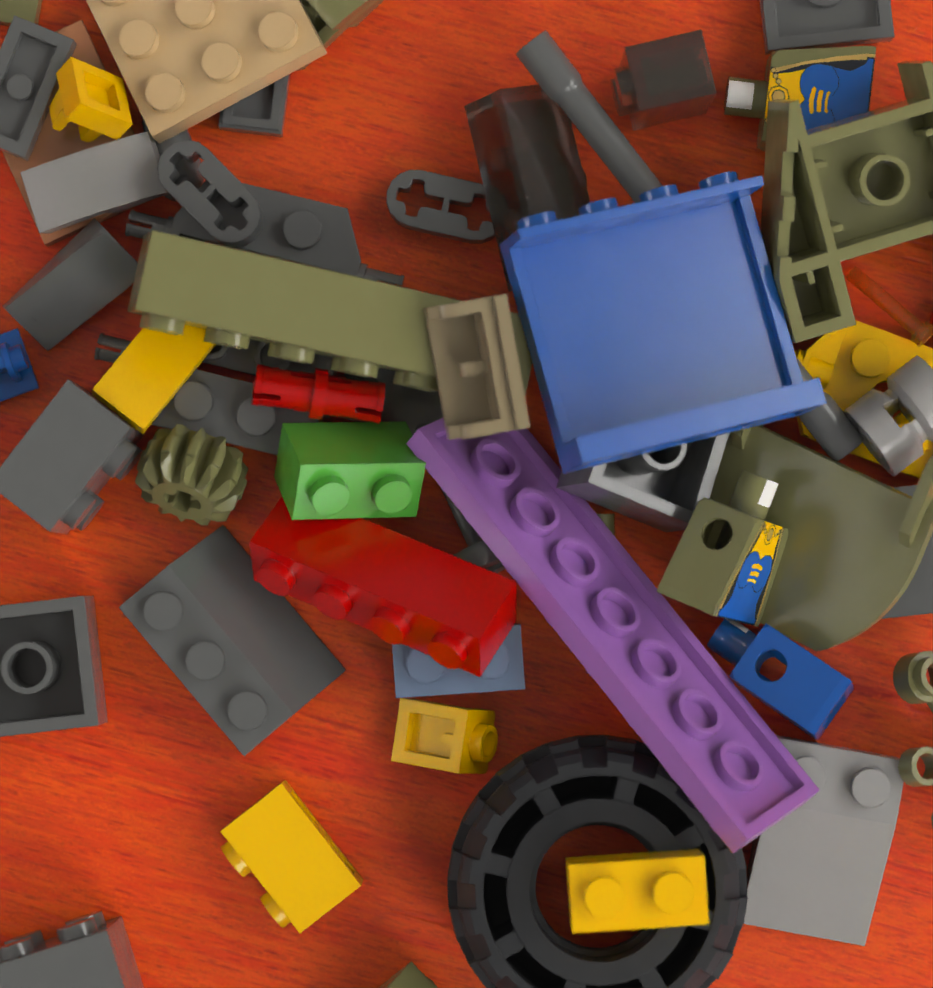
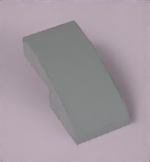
[20,131,169,233]

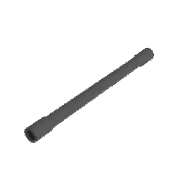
[516,30,865,461]

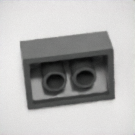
[119,525,346,756]

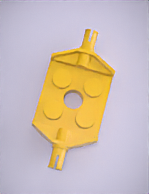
[794,320,933,479]

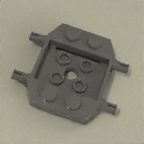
[94,181,404,456]

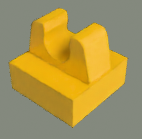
[49,57,133,142]

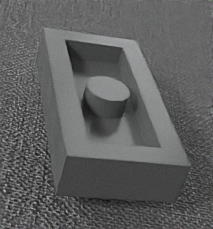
[0,15,77,161]

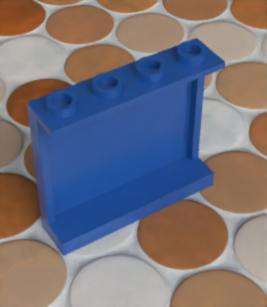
[500,171,827,474]

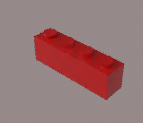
[249,497,517,677]

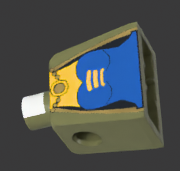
[724,46,876,151]
[656,469,788,627]

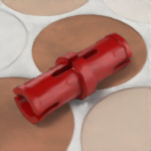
[251,364,386,424]

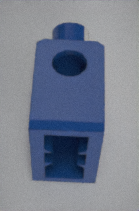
[707,619,854,741]

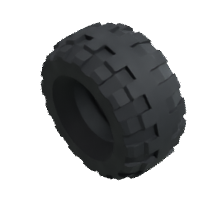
[447,735,748,988]

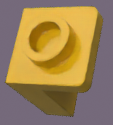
[391,698,498,774]

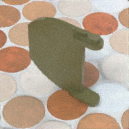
[709,425,933,652]

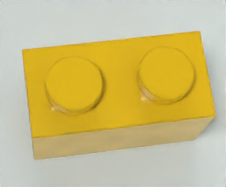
[220,779,363,933]
[565,849,709,933]

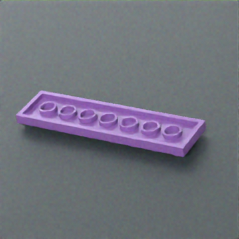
[406,418,820,853]

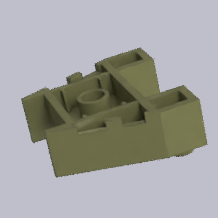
[761,61,933,343]

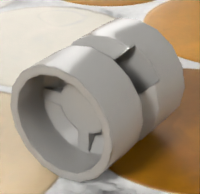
[843,355,933,477]

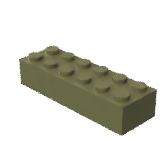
[127,230,532,395]

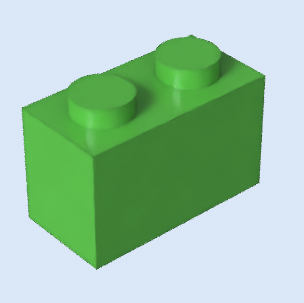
[274,421,426,520]

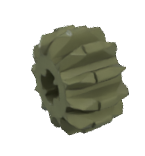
[135,424,249,526]

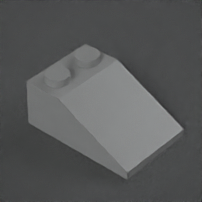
[744,735,904,946]

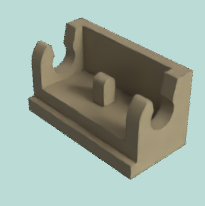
[424,294,530,440]

